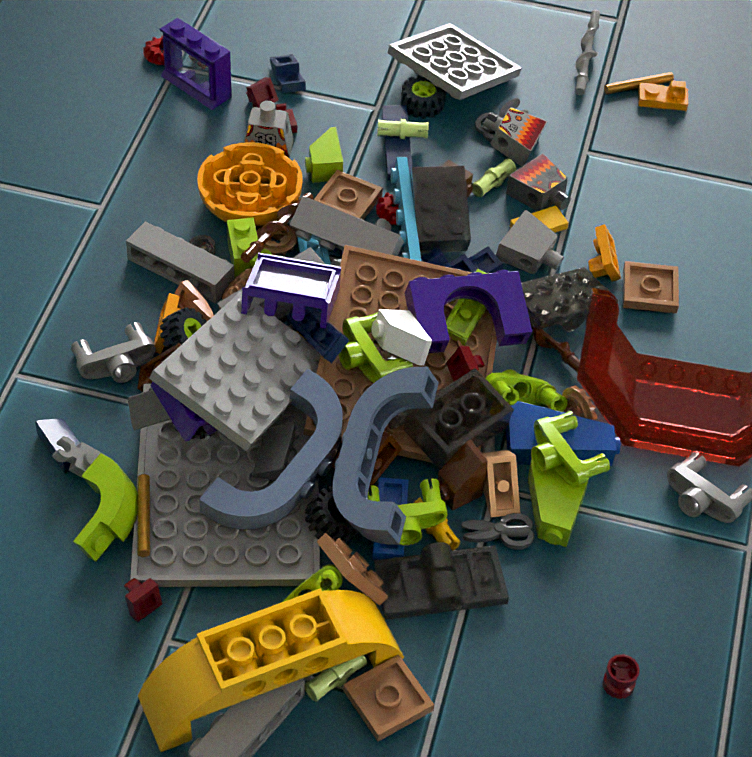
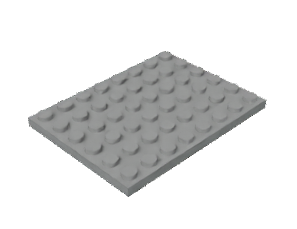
[130,384,320,587]

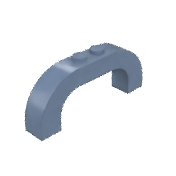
[333,367,439,545]
[199,368,343,529]

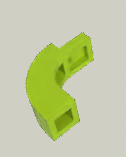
[73,453,138,562]

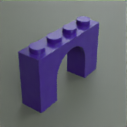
[404,270,532,353]

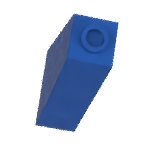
[505,401,621,466]

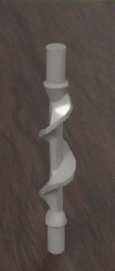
[575,10,600,95]

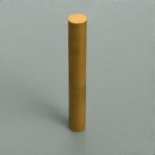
[604,72,674,94]
[137,474,150,557]

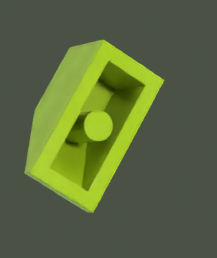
[305,127,343,183]

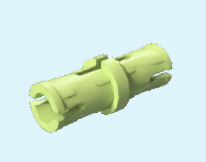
[377,119,429,139]
[472,159,516,197]
[305,655,367,702]

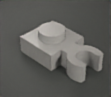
[52,436,107,478]

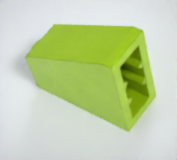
[528,460,589,547]

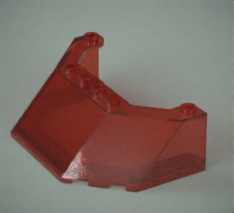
[577,288,752,467]

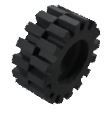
[305,486,358,543]

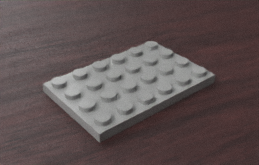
[149,291,320,451]

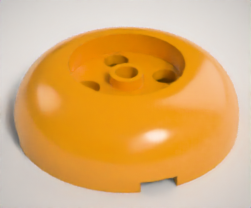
[197,142,302,227]

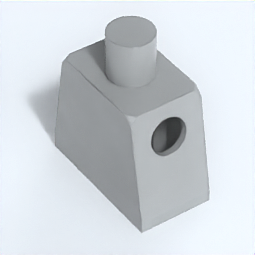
[496,210,564,274]

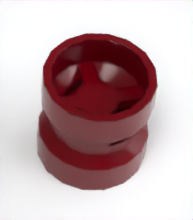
[602,654,640,699]

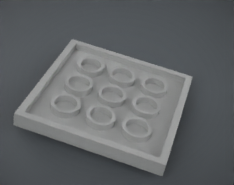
[387,24,521,100]

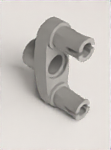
[71,322,156,383]
[667,452,752,523]

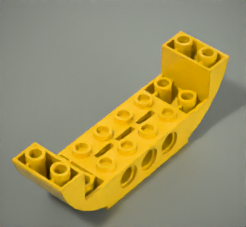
[138,588,404,752]

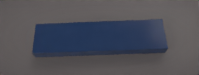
[382,105,413,180]
[285,306,349,363]

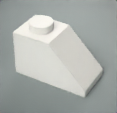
[371,309,432,366]

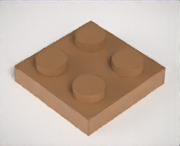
[314,170,383,220]
[623,261,679,313]
[317,533,388,606]
[343,655,434,741]

